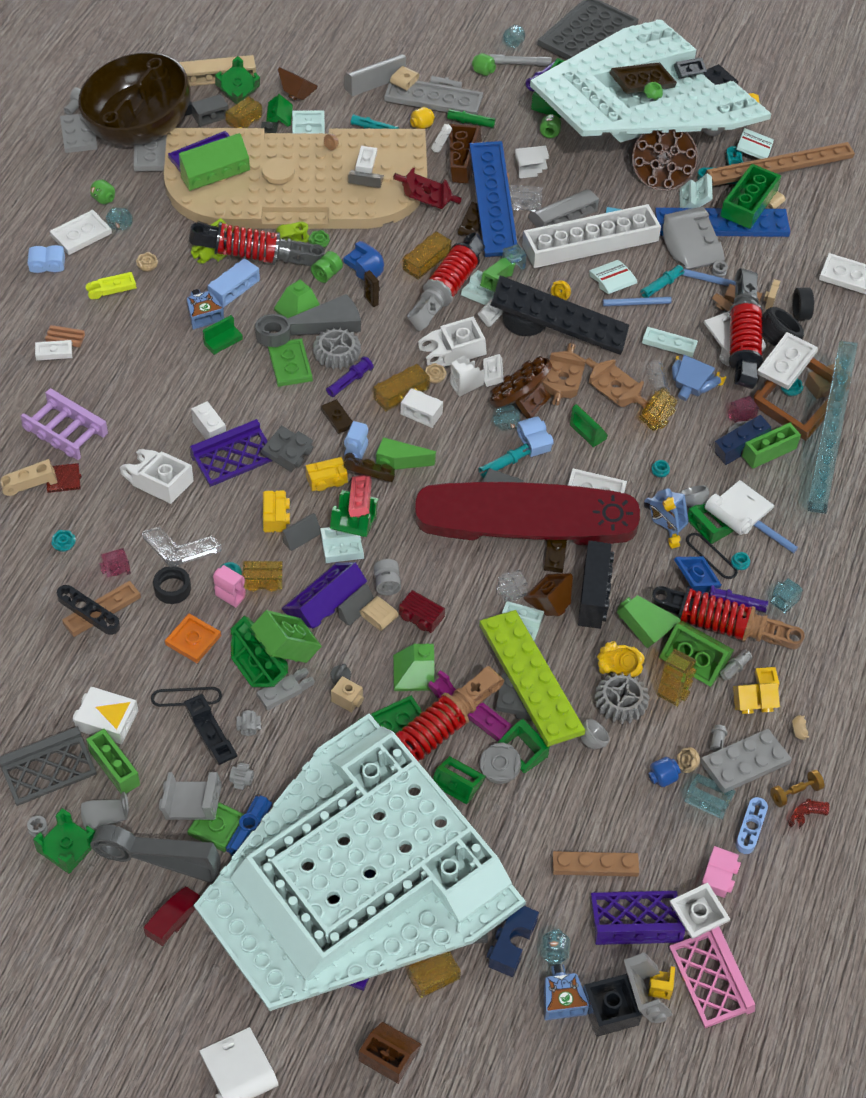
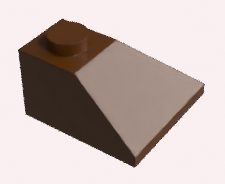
[278,67,318,101]
[524,573,573,616]

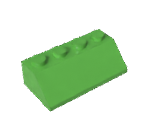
[179,133,250,191]

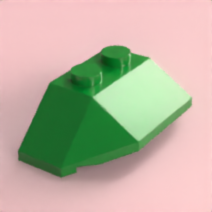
[231,615,288,688]

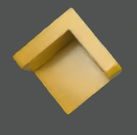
[648,966,675,1000]

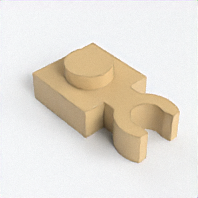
[764,279,780,309]

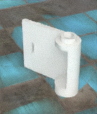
[704,311,766,366]
[705,480,774,535]
[199,1027,279,1098]

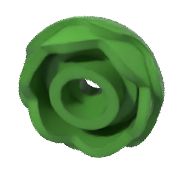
[644,82,663,100]
[309,230,330,248]

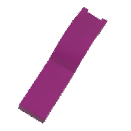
[427,670,513,742]

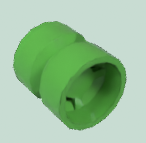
[311,251,343,283]

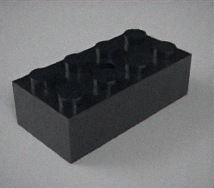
[578,541,614,629]

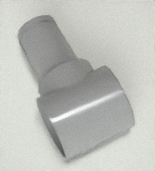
[64,87,81,115]

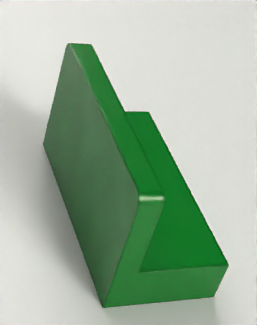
[266,94,293,127]
[203,315,243,355]

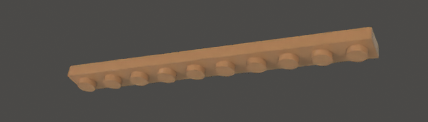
[706,142,855,186]

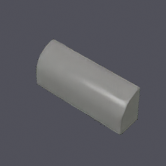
[344,54,406,96]
[528,189,599,228]

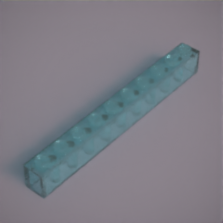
[808,341,858,514]

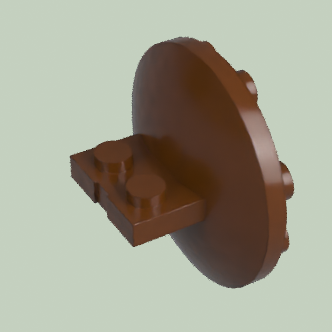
[632,129,698,190]
[490,356,552,419]

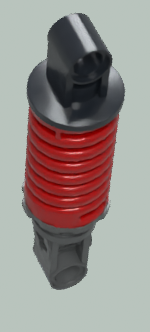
[189,222,325,266]
[729,268,763,389]

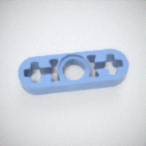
[736,797,768,854]

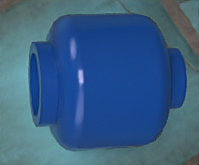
[648,757,681,788]

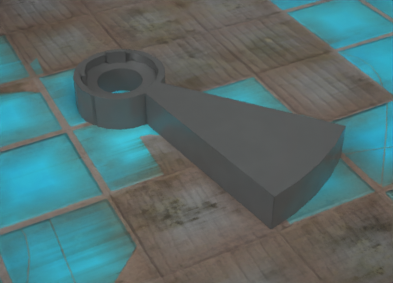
[255,294,361,347]
[90,825,221,884]

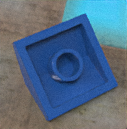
[674,556,722,594]

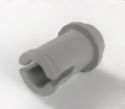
[710,725,728,752]

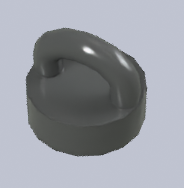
[331,664,351,685]

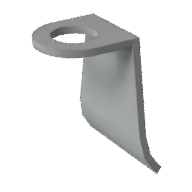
[81,792,129,830]

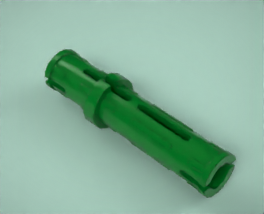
[447,109,496,128]

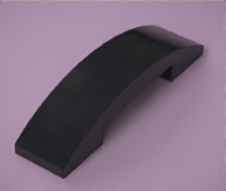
[184,693,238,765]

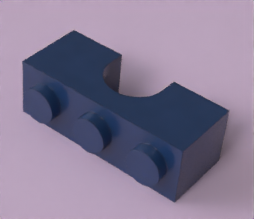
[715,415,771,465]
[487,906,539,977]

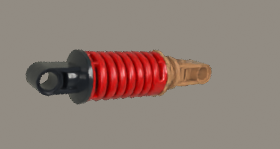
[652,586,805,650]
[395,666,504,761]

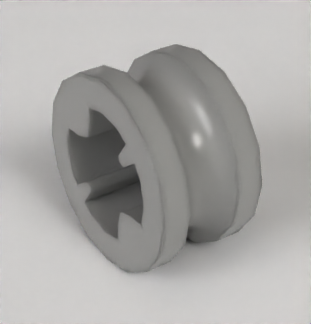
[712,261,728,277]
[27,816,48,837]

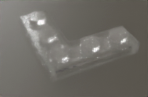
[142,526,222,568]

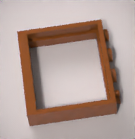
[753,358,851,441]

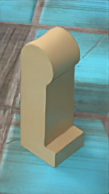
[0,459,58,496]

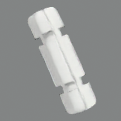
[431,124,452,152]

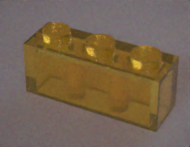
[403,231,452,280]
[373,364,430,412]
[657,649,697,707]

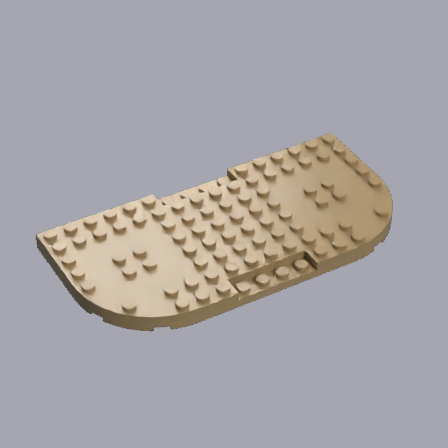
[164,128,427,229]

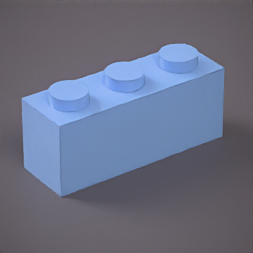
[208,258,260,308]

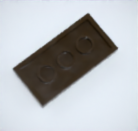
[609,62,677,94]

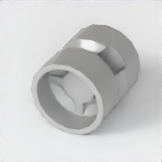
[374,559,401,596]

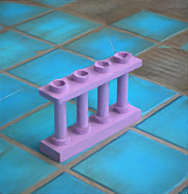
[21,388,108,460]

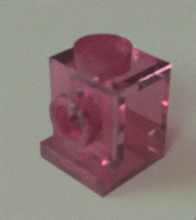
[728,395,759,423]
[99,548,131,578]

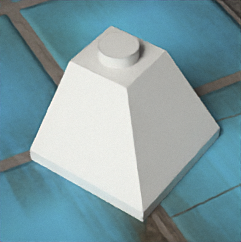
[670,883,730,939]

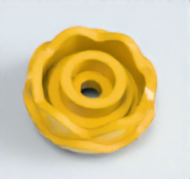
[551,280,571,300]

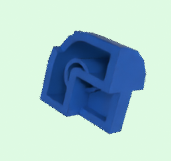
[344,241,384,281]

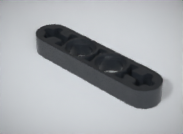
[57,585,120,635]

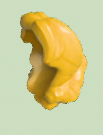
[597,641,645,678]

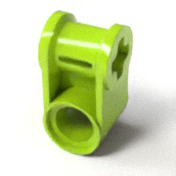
[276,221,309,243]

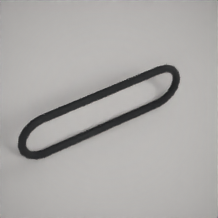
[686,533,738,579]
[151,687,222,707]

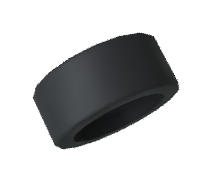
[792,287,814,320]
[153,566,191,604]

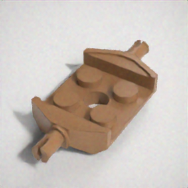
[542,343,586,406]
[585,357,649,408]

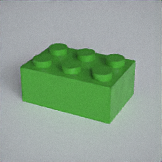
[251,610,322,663]

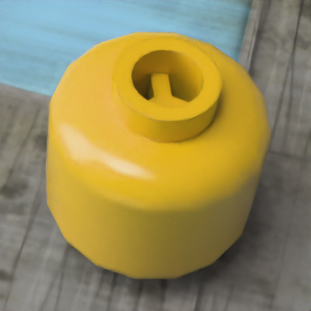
[410,107,435,129]

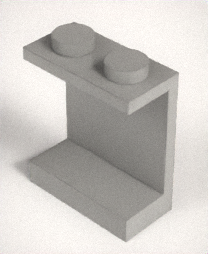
[159,772,222,820]
[624,952,673,1023]

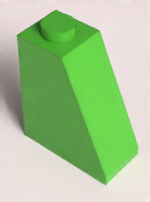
[617,595,681,648]

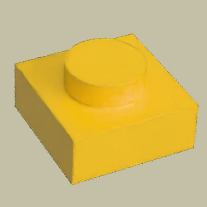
[754,667,780,687]

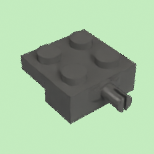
[496,673,532,721]

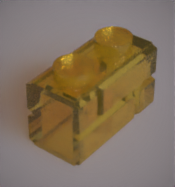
[225,96,262,128]
[639,388,678,431]
[243,561,283,591]
[408,951,461,998]

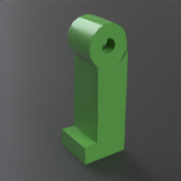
[480,258,515,292]

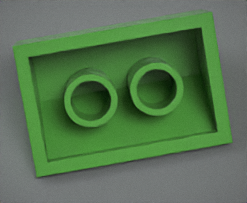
[659,621,734,687]

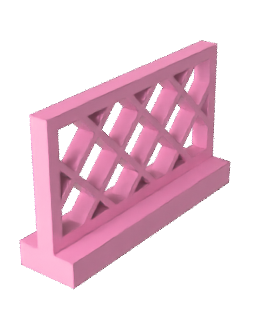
[669,927,755,1028]

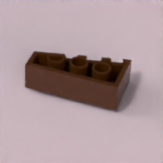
[449,124,482,183]

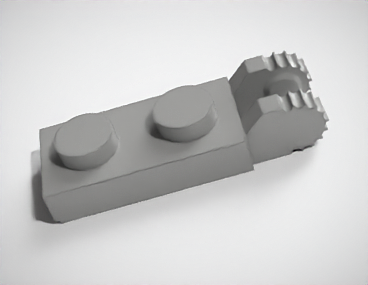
[257,668,315,710]

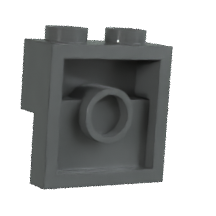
[261,425,314,473]

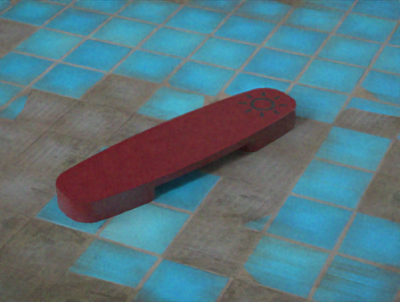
[415,482,640,545]

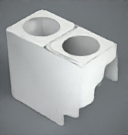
[515,146,549,178]
[450,356,485,397]

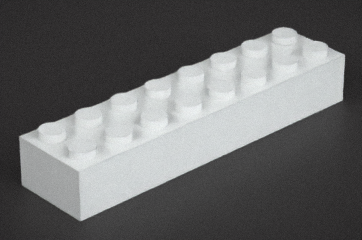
[522,204,661,268]

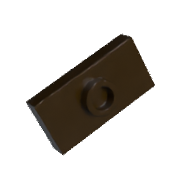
[364,270,380,307]
[321,399,353,434]

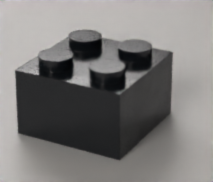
[583,973,642,1037]

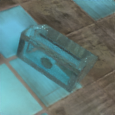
[684,774,736,820]

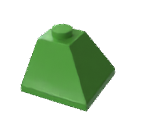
[274,280,320,319]
[393,644,434,691]

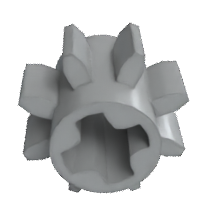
[236,710,261,736]
[229,762,254,790]

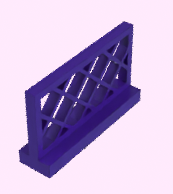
[190,419,272,487]
[591,891,685,945]

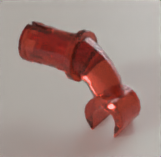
[788,798,830,829]

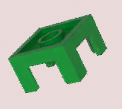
[215,56,260,105]
[330,490,379,537]
[33,808,95,874]

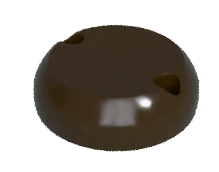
[78,52,191,145]

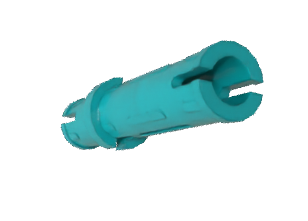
[351,114,399,129]
[640,265,684,298]
[478,444,531,478]

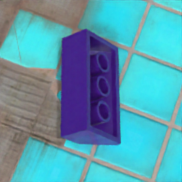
[281,562,367,629]

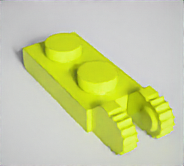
[85,272,137,300]

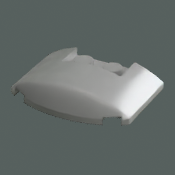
[663,206,725,270]

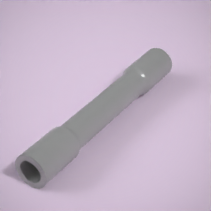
[490,54,552,66]

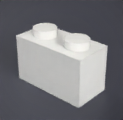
[401,388,443,428]
[191,401,226,439]

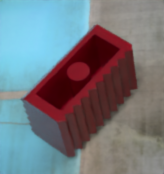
[399,590,445,633]

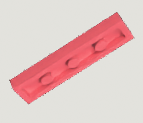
[348,475,372,517]

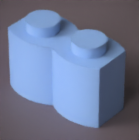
[28,245,65,273]
[517,416,554,457]
[344,421,368,459]

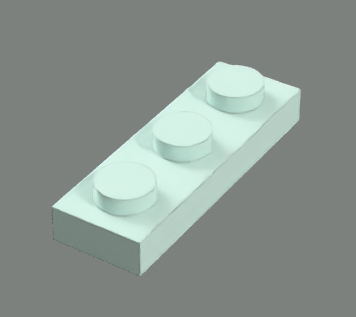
[642,327,698,358]

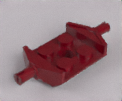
[393,168,462,209]

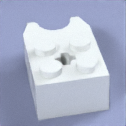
[418,316,487,367]
[120,449,194,504]

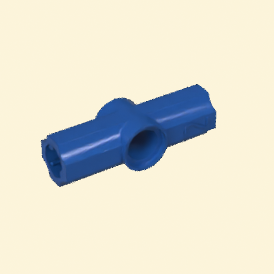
[226,795,272,856]

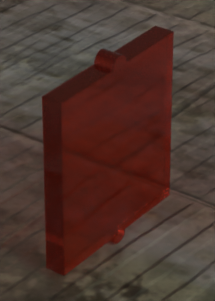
[47,463,82,493]

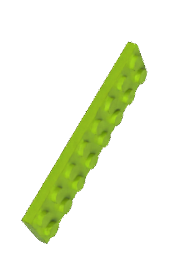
[479,610,585,747]

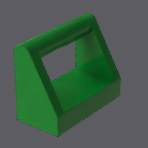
[570,404,608,448]
[688,504,734,544]
[498,719,550,773]
[433,756,486,805]

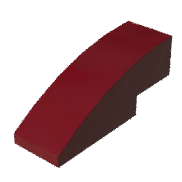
[143,886,201,946]

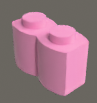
[213,565,246,608]
[701,846,741,898]

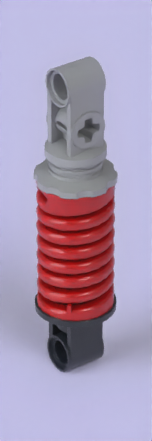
[407,232,485,331]

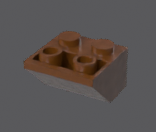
[359,1022,422,1084]

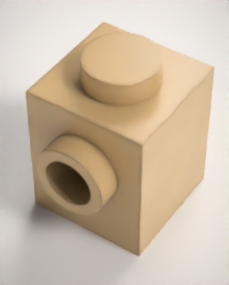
[331,676,364,713]

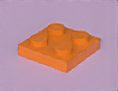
[165,613,221,664]

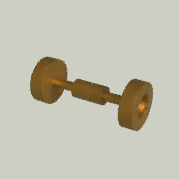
[770,770,825,807]

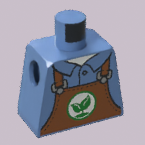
[187,289,224,329]
[544,964,589,1020]

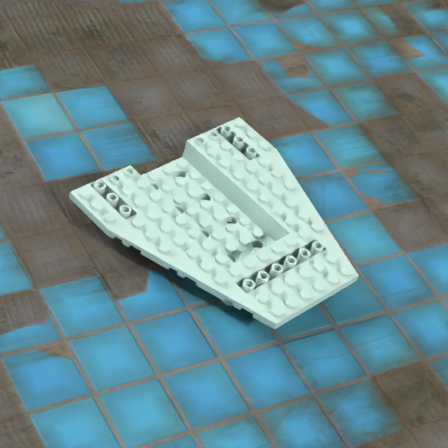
[530,20,771,142]
[194,714,526,1011]

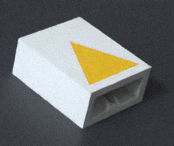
[73,687,138,744]

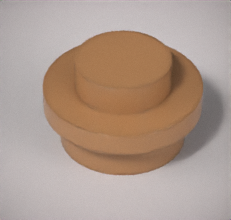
[324,134,339,150]

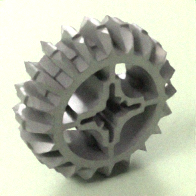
[313,327,361,370]
[594,672,650,724]

